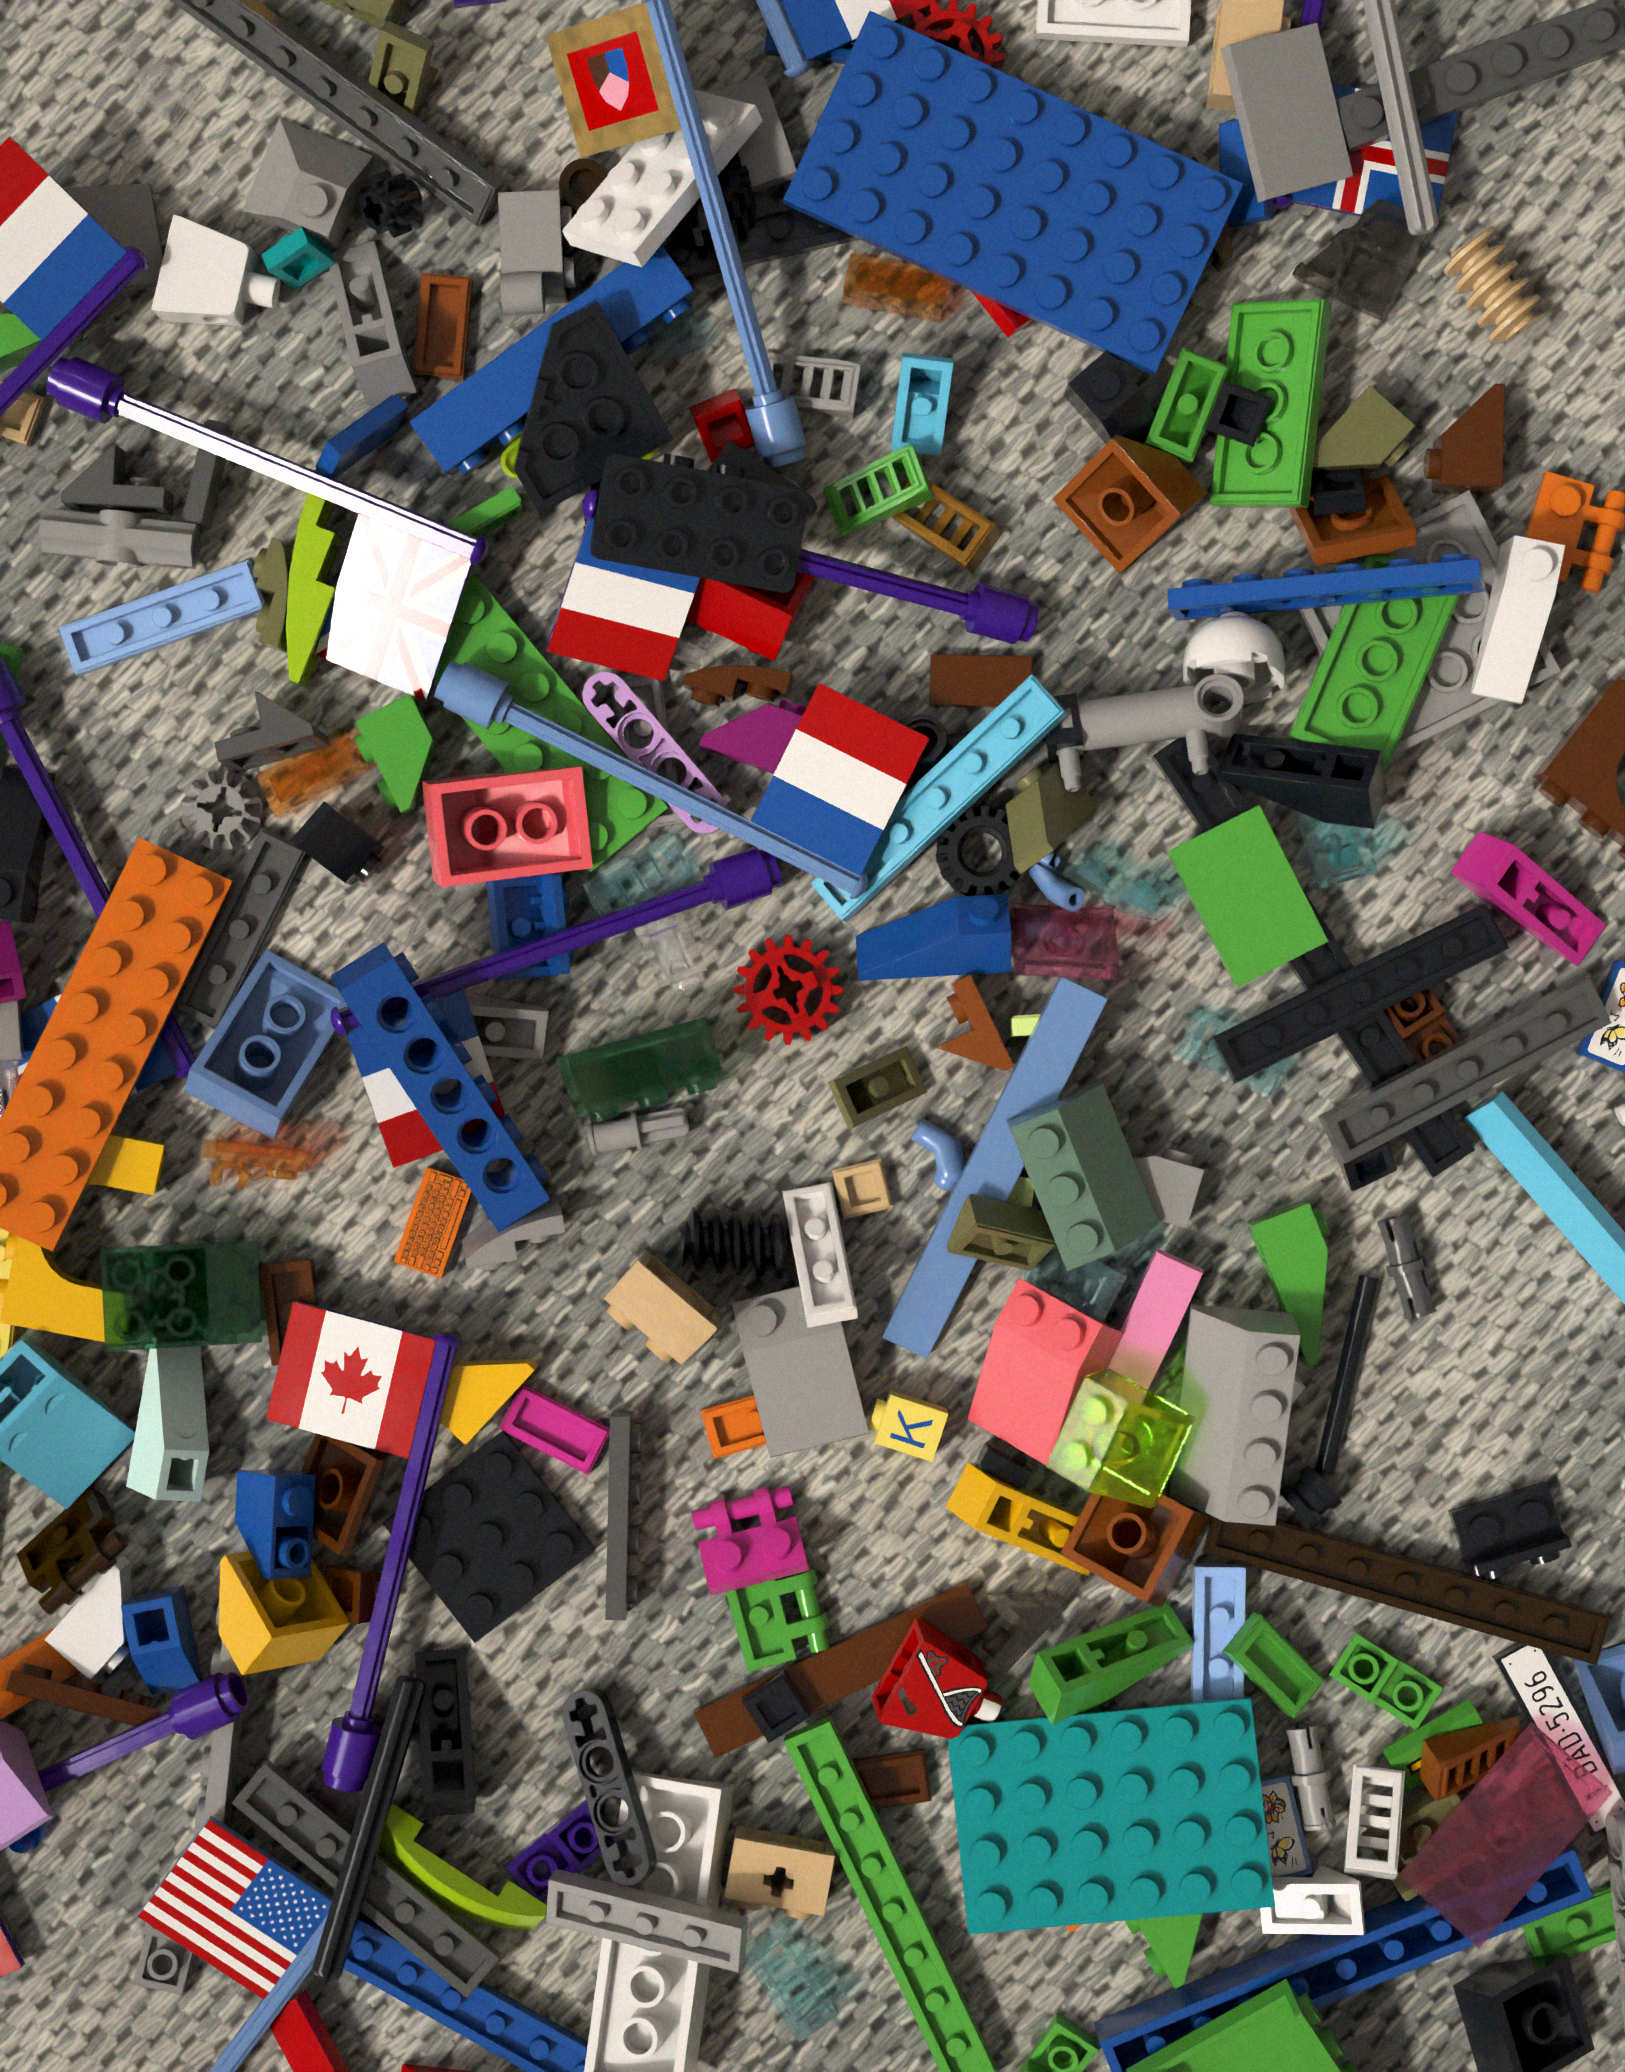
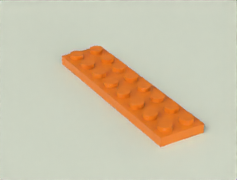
[0,837,233,1252]

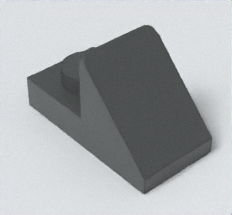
[61,444,174,515]
[214,691,331,773]

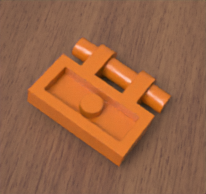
[1524,471,1625,594]

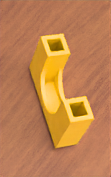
[0,1132,167,1346]

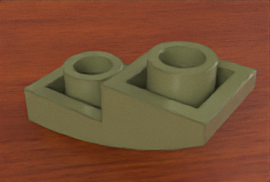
[253,538,292,653]

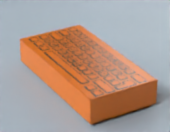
[393,1166,472,1279]

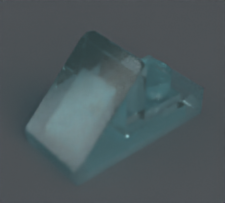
[1023,1245,1127,1322]

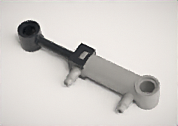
[902,674,1244,792]

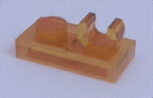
[203,1138,314,1189]

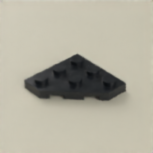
[513,299,673,514]

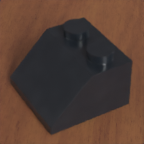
[1453,1952,1595,2072]

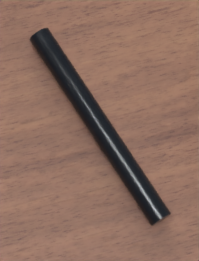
[1314,1274,1379,1476]

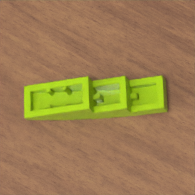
[286,493,342,688]

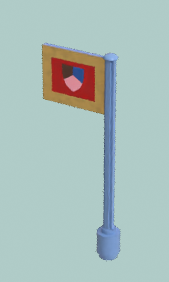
[546,0,807,468]

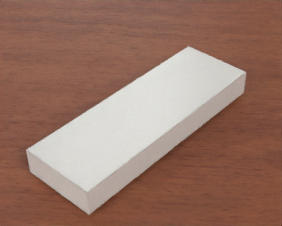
[782,1182,858,1328]

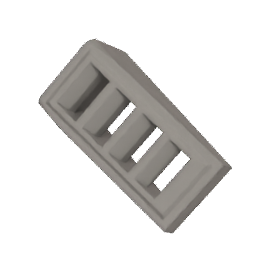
[753,353,861,419]

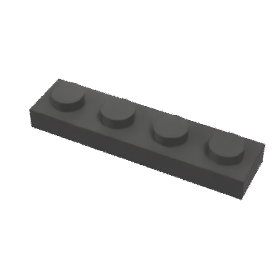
[605,1410,642,1620]

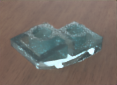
[1060,856,1165,921]

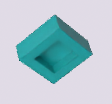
[261,227,335,290]

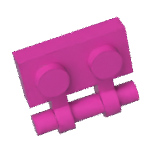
[691,1486,810,1596]

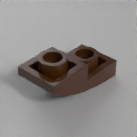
[682,665,792,708]
[1384,989,1461,1063]

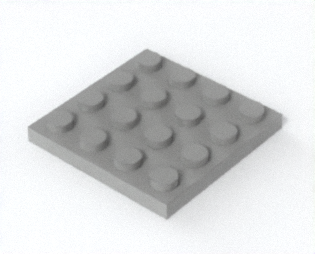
[1298,490,1561,757]

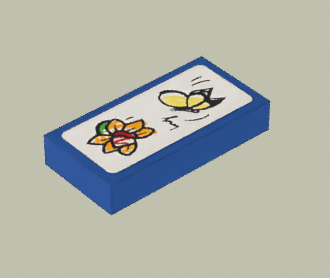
[1576,960,1625,1073]

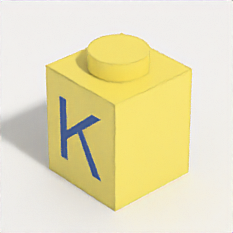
[868,1389,948,1462]

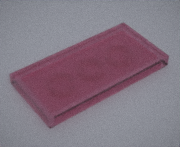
[1398,1722,1613,1949]

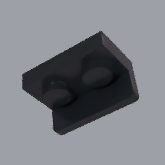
[1448,1481,1572,1579]

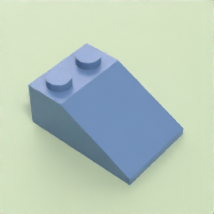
[185,949,348,1141]

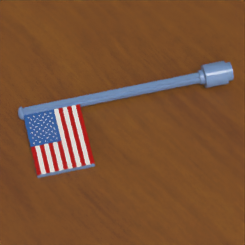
[137,1816,333,2072]

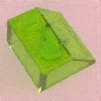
[1046,1368,1196,1508]

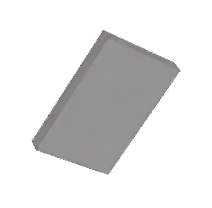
[1221,23,1353,203]

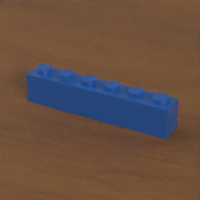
[409,244,697,477]

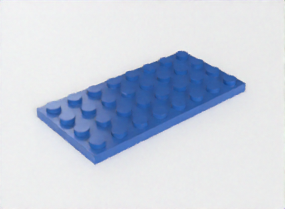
[783,11,1243,376]

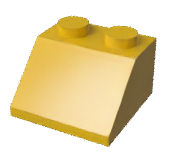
[219,1551,350,1675]

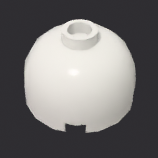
[1183,611,1285,704]

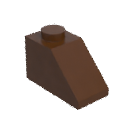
[1424,384,1505,494]

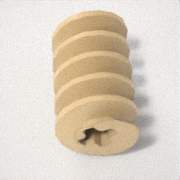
[1443,226,1549,345]

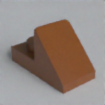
[936,975,1014,1071]

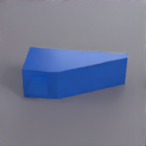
[856,894,1011,981]

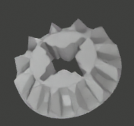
[181,770,263,851]

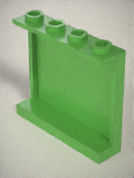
[1126,1979,1358,2072]

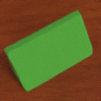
[1144,348,1229,466]

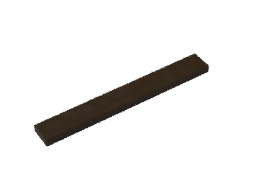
[1202,1516,1611,1665]

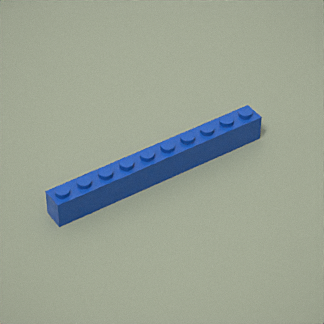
[1094,1834,1594,2072]

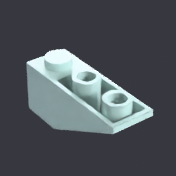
[126,1336,209,1502]

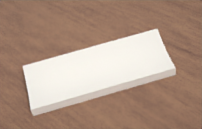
[584,1771,734,2072]

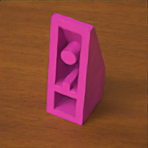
[1450,831,1607,966]

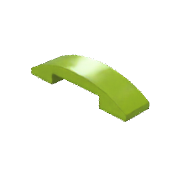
[379,1803,547,1931]

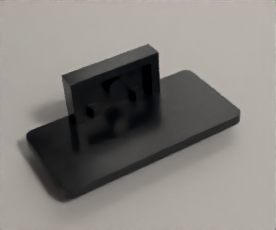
[589,454,809,593]

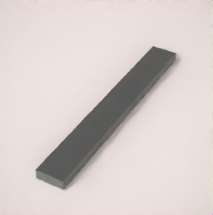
[170,0,504,227]

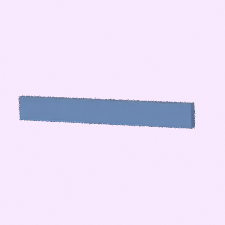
[882,974,1108,1358]

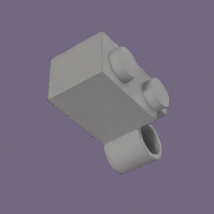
[498,190,576,316]

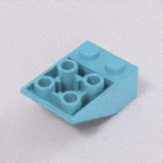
[0,1332,135,1509]

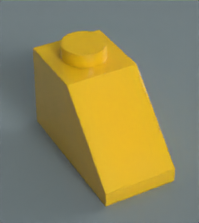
[440,1358,538,1445]

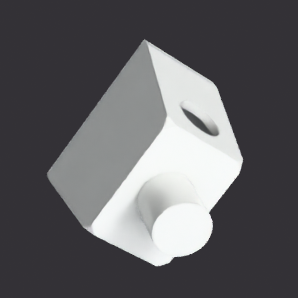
[151,215,280,326]

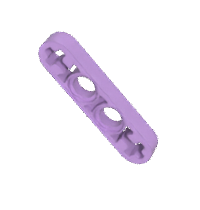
[582,672,727,835]

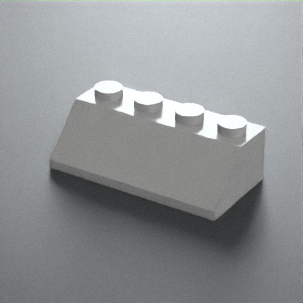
[1169,1305,1301,1526]

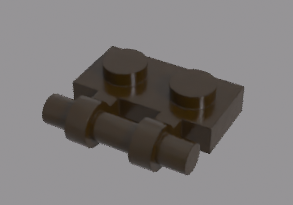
[17,1486,128,1615]

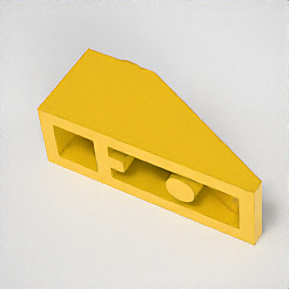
[945,1462,1090,1576]

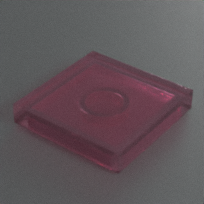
[1012,904,1119,980]

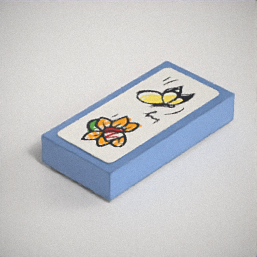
[1260,1771,1313,1877]

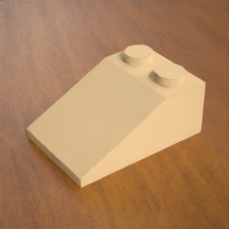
[604,1249,722,1365]

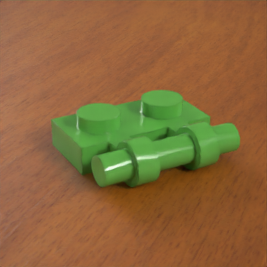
[726,1567,831,1672]

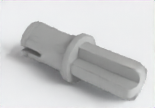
[587,1108,689,1155]

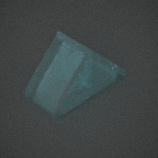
[1295,813,1378,890]

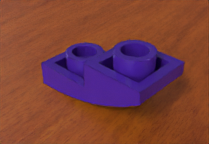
[503,1800,616,1902]

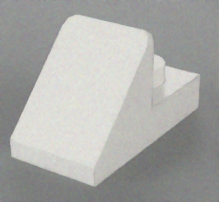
[1260,1866,1366,1935]

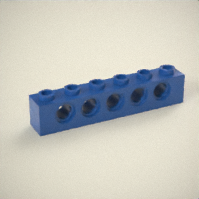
[331,942,550,1232]

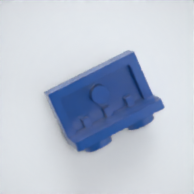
[486,872,574,981]

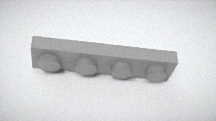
[546,1869,748,1973]

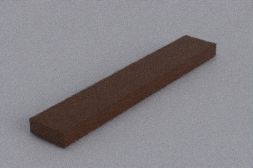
[694,1580,989,1758]

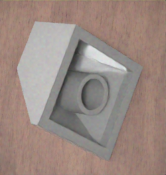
[242,118,374,251]

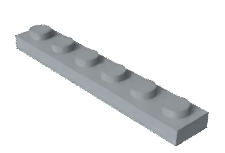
[195,1602,247,1829]

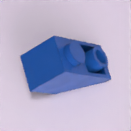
[235,1469,316,1580]
[121,1585,202,1695]

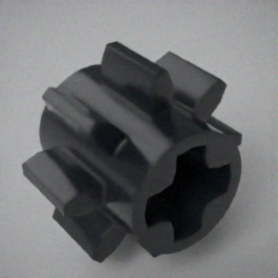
[359,170,422,238]

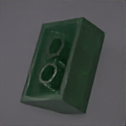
[556,1017,725,1122]

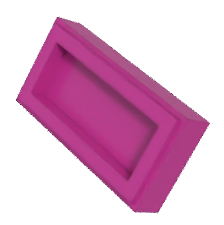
[499,1383,610,1475]

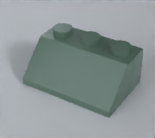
[1007,1082,1159,1271]

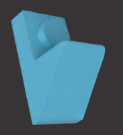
[891,353,954,456]

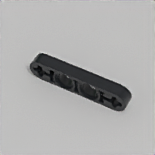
[562,1688,657,1886]

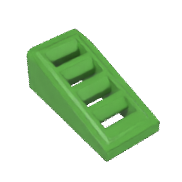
[823,444,935,537]

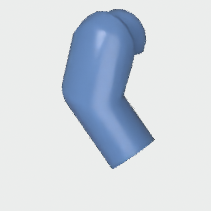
[1028,852,1085,912]
[911,1118,967,1191]

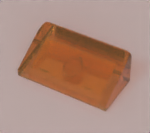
[841,253,948,323]
[256,727,370,820]

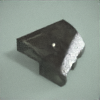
[1292,199,1429,322]

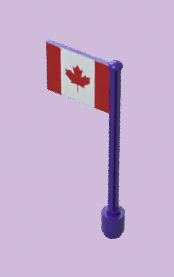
[266,1300,463,1792]

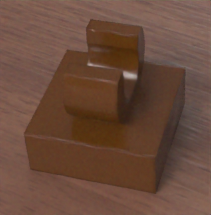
[325,1563,382,1624]

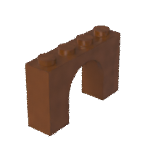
[1532,676,1625,860]

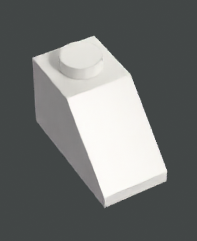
[45,1555,132,1680]

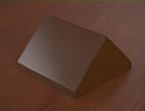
[301,1433,392,1557]

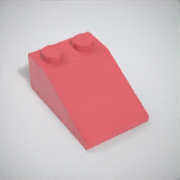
[421,766,593,887]
[967,1278,1124,1468]

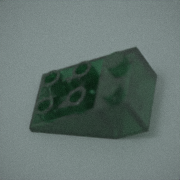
[100,1236,264,1352]

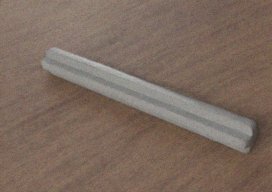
[1363,0,1439,235]

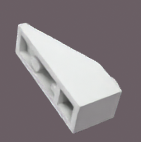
[1470,535,1565,704]

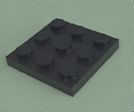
[382,1431,596,1643]

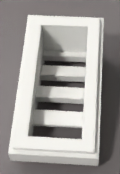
[1344,1764,1405,1880]

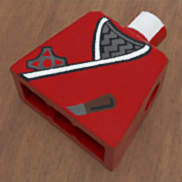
[871,1618,1002,1739]

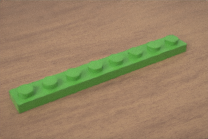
[784,1715,1000,2072]

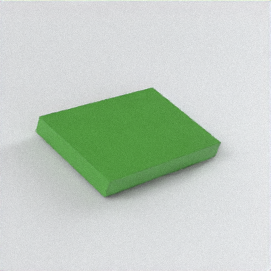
[1167,805,1328,988]

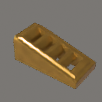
[891,480,1001,574]

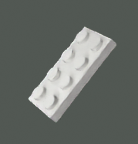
[562,90,763,267]

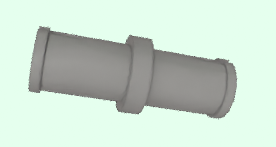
[1285,1722,1336,1831]

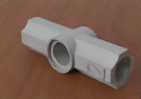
[39,509,201,569]

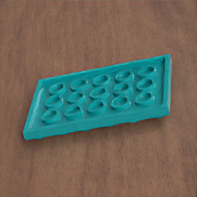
[948,1696,1275,1935]

